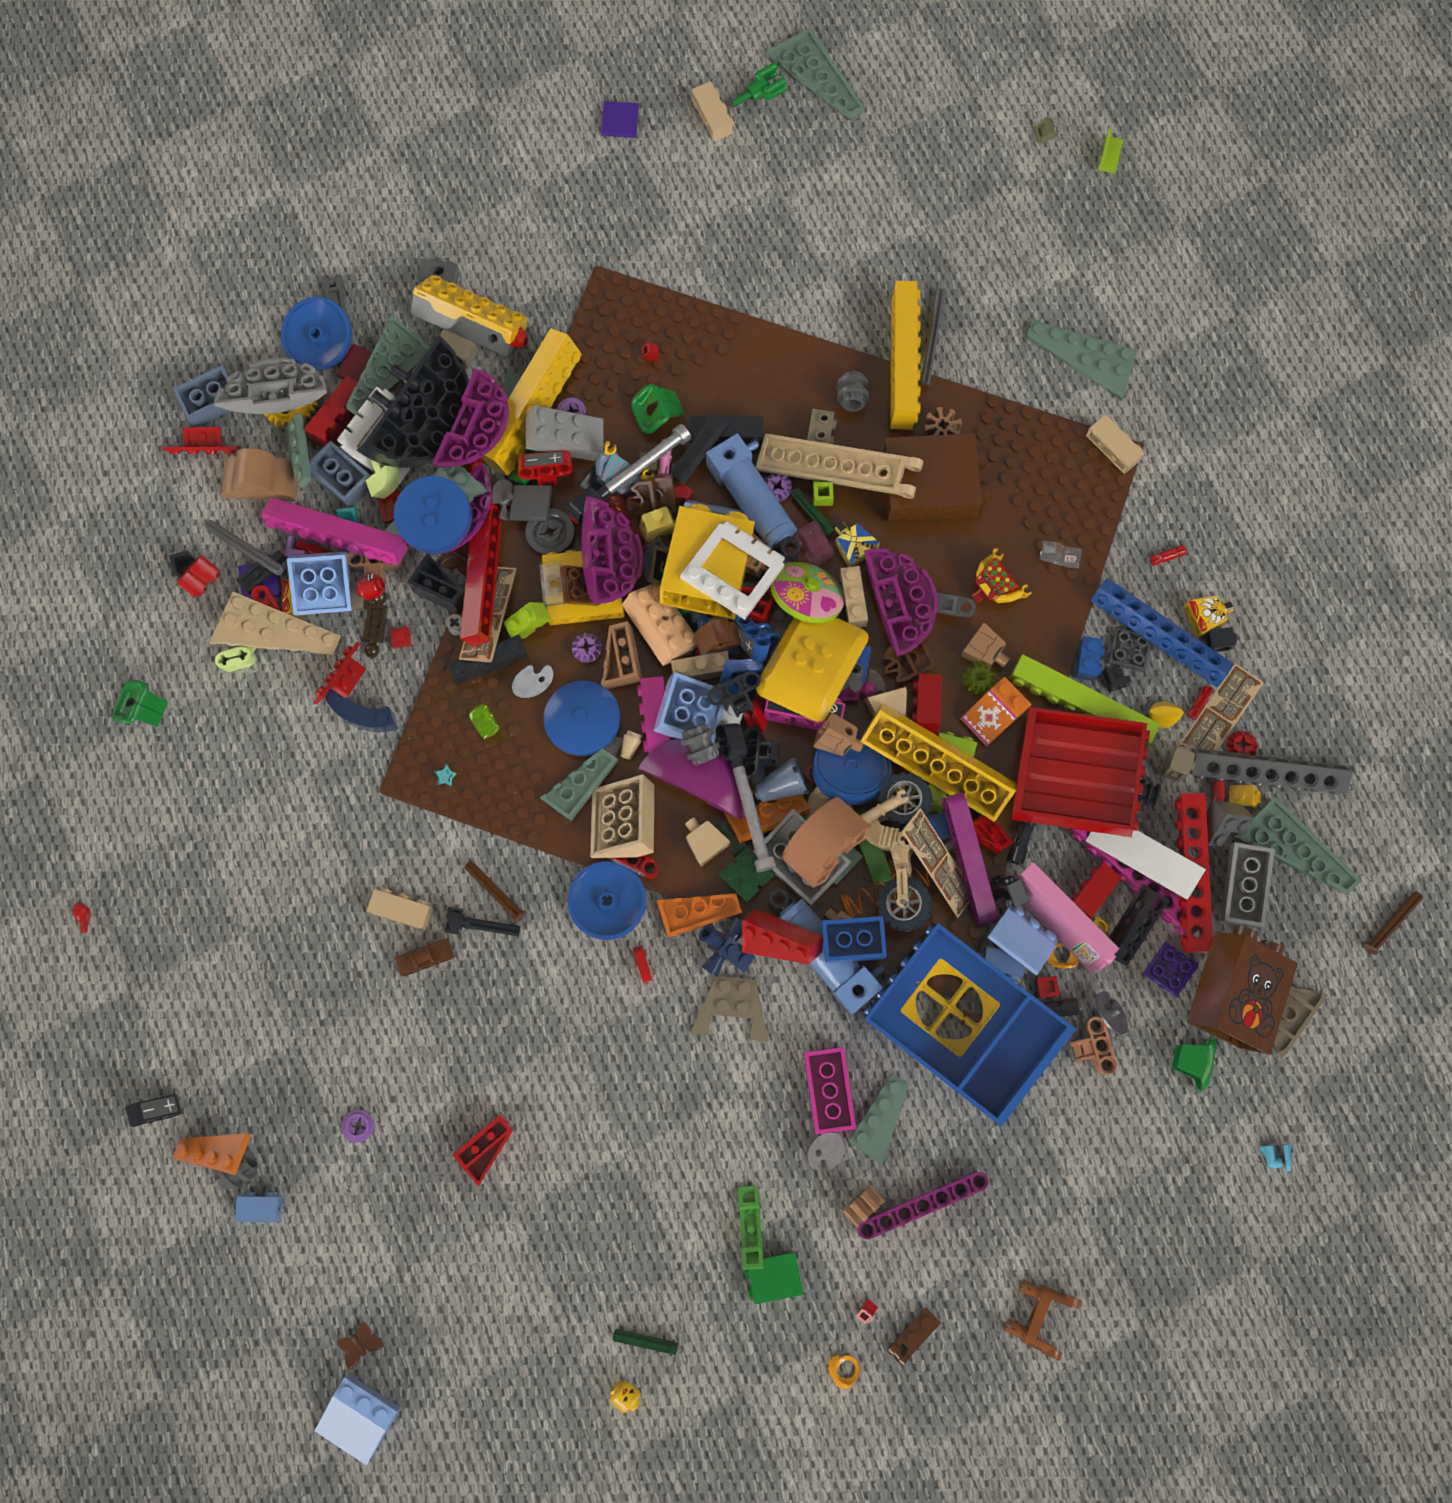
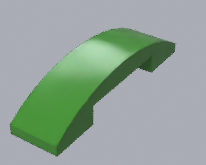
[855,807,892,886]
[738,1186,764,1270]

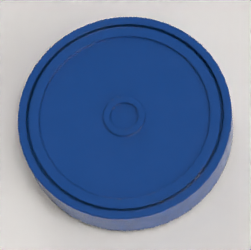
[394,476,472,554]
[812,734,892,805]

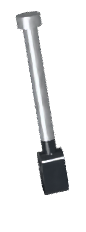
[566,424,691,524]
[715,723,776,872]

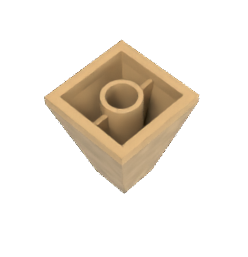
[863,687,907,717]

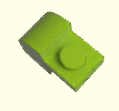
[813,480,833,506]

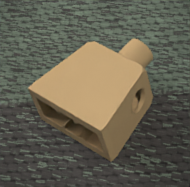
[685,817,730,867]

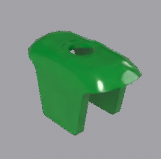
[1172,1036,1217,1093]

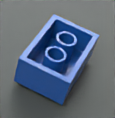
[822,916,887,963]

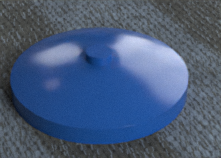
[281,297,352,371]
[544,681,621,756]
[567,861,646,940]

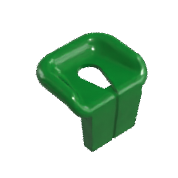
[631,384,685,434]
[112,680,168,727]

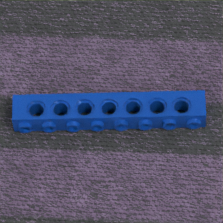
[1090,578,1234,687]

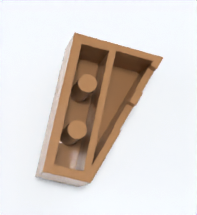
[601,621,643,689]

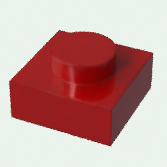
[390,626,412,649]
[1036,976,1060,999]

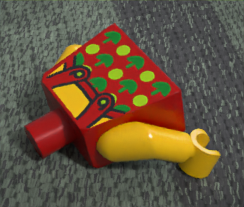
[972,548,1032,603]

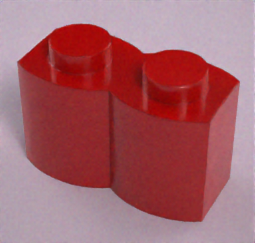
[176,555,220,598]

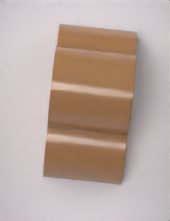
[221,448,298,501]

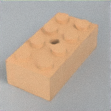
[622,584,698,666]

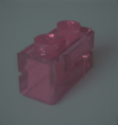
[795,521,834,566]

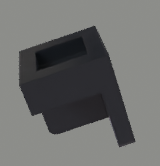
[169,551,195,578]
[1102,666,1132,693]

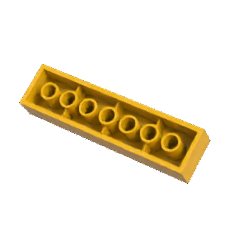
[890,281,921,430]
[481,328,582,476]
[860,703,1016,822]

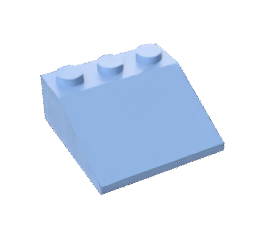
[287,551,352,615]
[653,672,725,743]
[987,905,1059,975]
[315,1374,401,1465]

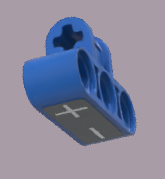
[734,615,779,662]

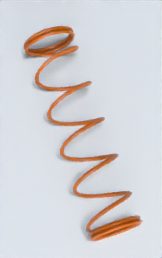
[841,867,930,918]

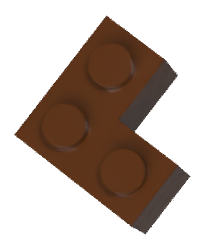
[694,617,741,655]

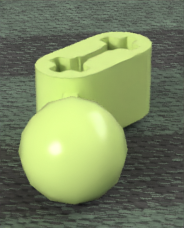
[215,646,256,672]

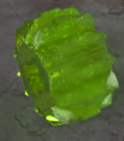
[963,663,996,695]
[469,705,499,739]

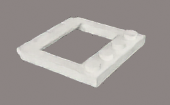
[337,387,411,487]
[680,521,785,620]

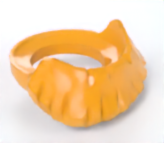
[1047,943,1079,969]
[828,1354,860,1390]

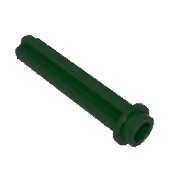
[791,488,836,538]
[613,1329,678,1357]

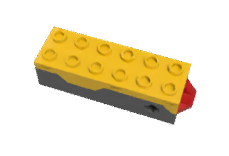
[410,275,528,357]

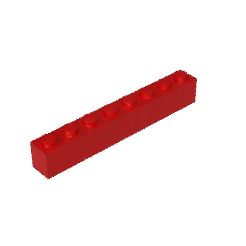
[460,503,502,647]

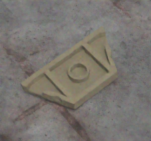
[1274,986,1328,1057]

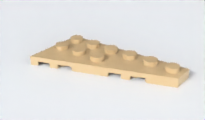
[210,592,341,655]

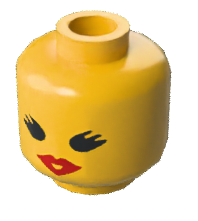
[609,1380,641,1413]

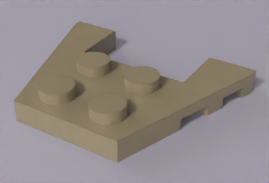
[691,976,768,1042]

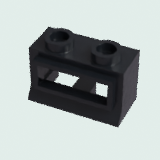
[989,875,1031,908]

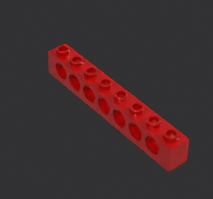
[1174,793,1213,953]

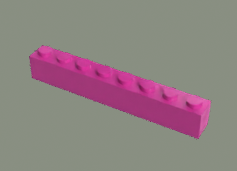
[261,498,408,566]

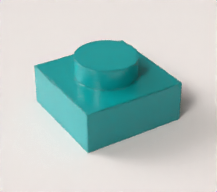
[337,506,360,524]

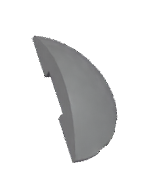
[214,358,327,414]

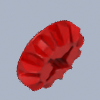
[1226,730,1258,755]

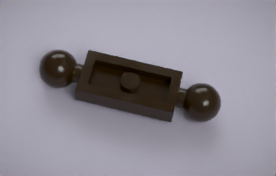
[363,590,388,658]

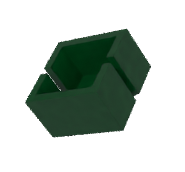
[719,847,775,905]

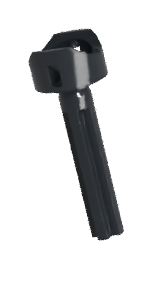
[444,907,521,937]

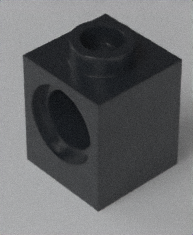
[1205,627,1237,652]

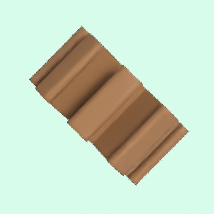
[923,407,962,436]
[842,1184,885,1228]

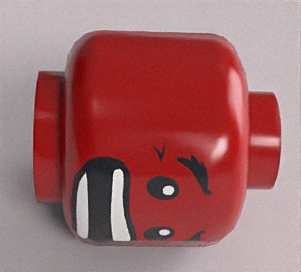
[355,573,386,601]

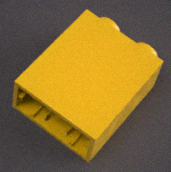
[660,504,755,620]

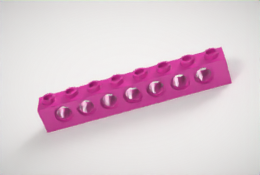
[1070,829,1199,936]

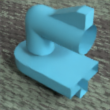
[1260,1144,1292,1172]

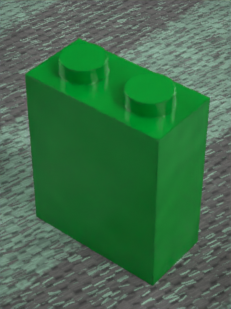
[744,1251,803,1304]

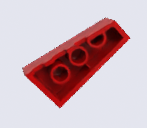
[304,376,358,448]
[742,909,823,964]

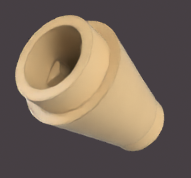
[620,731,642,760]

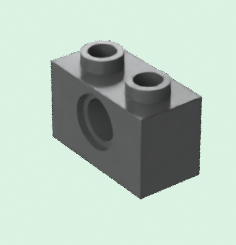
[418,259,460,285]

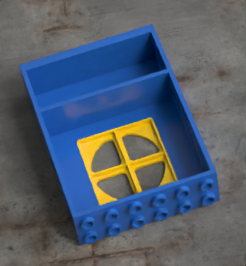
[864,923,1076,1127]

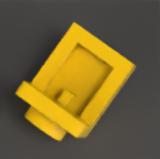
[1229,785,1261,808]

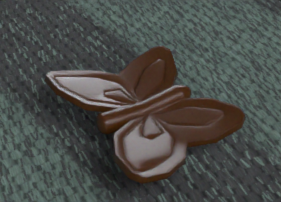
[441,541,470,575]
[337,1323,384,1370]

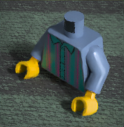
[596,441,654,500]

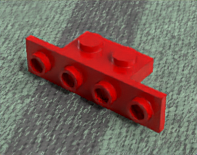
[162,427,241,454]
[313,642,366,705]

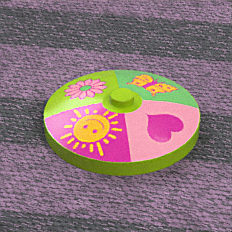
[771,562,845,624]

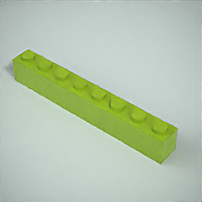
[1009,654,1160,748]

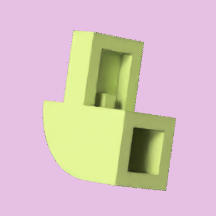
[365,459,400,499]

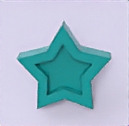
[434,764,457,786]

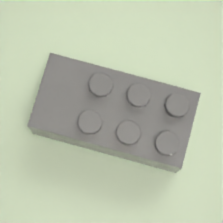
[526,405,603,461]
[1219,843,1275,928]

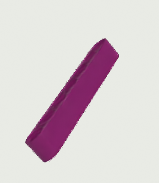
[942,792,998,927]
[857,1172,989,1240]

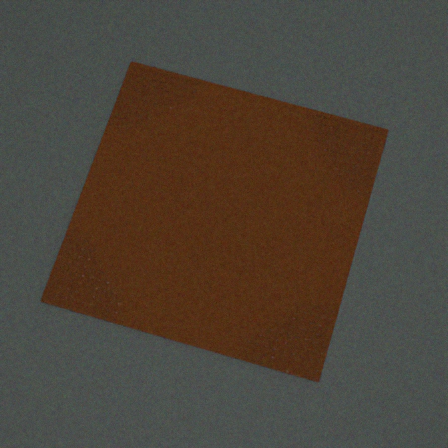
[379,266,1144,1000]

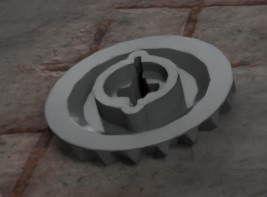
[525,508,574,555]

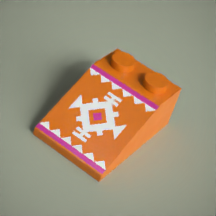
[960,677,1032,747]

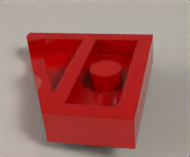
[973,815,1013,854]

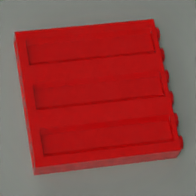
[1012,707,1150,838]

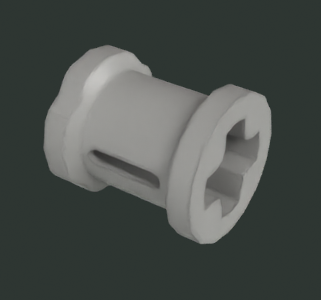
[446,614,462,636]

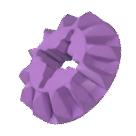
[557,398,586,415]
[764,473,792,501]
[572,632,602,663]
[342,1110,374,1143]

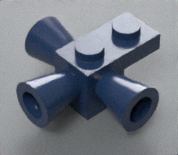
[699,917,755,978]

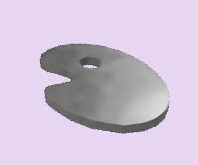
[491,479,515,521]
[512,664,553,698]
[1096,991,1128,1035]
[806,1133,845,1170]

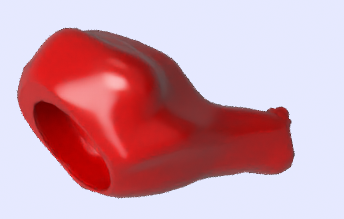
[72,902,91,934]

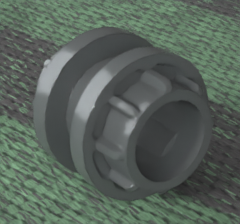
[837,371,869,411]
[681,723,720,765]
[213,1149,258,1190]

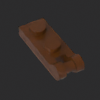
[887,1307,941,1366]

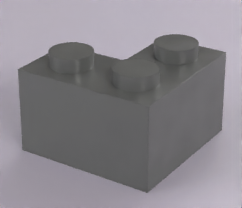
[1206,800,1255,848]

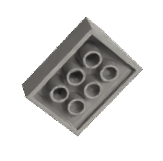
[753,809,851,907]

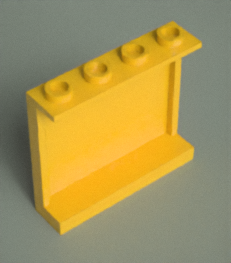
[542,550,625,625]

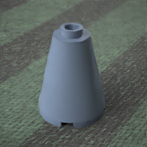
[753,757,809,802]

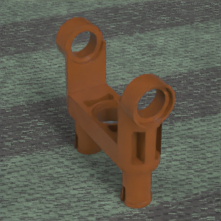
[1003,1279,1082,1361]

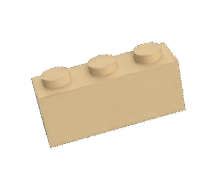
[692,81,734,142]
[1086,414,1145,474]
[839,566,868,628]
[671,651,729,681]
[366,888,433,931]

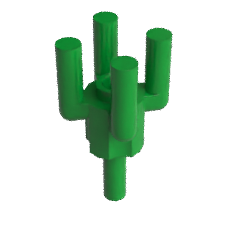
[731,61,787,107]

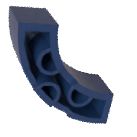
[325,688,399,733]

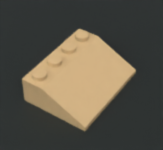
[590,774,654,858]

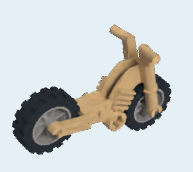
[859,772,933,932]

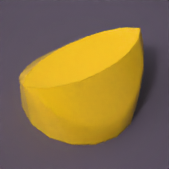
[1149,701,1184,729]

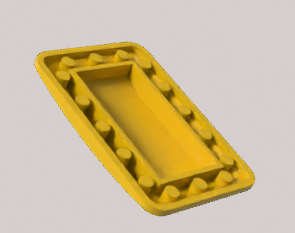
[756,617,869,722]

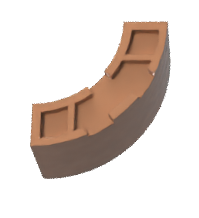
[781,797,871,888]

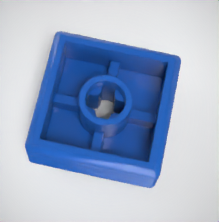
[719,658,765,694]

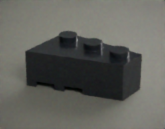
[407,553,465,614]

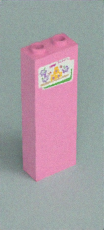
[1016,862,1119,973]

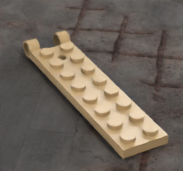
[756,433,923,499]

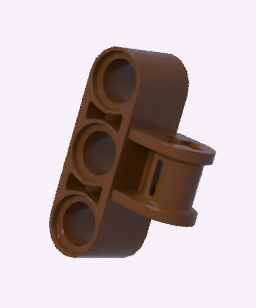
[395,938,455,977]

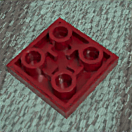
[337,344,372,382]

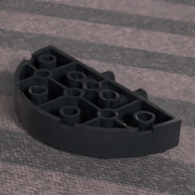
[356,335,469,468]

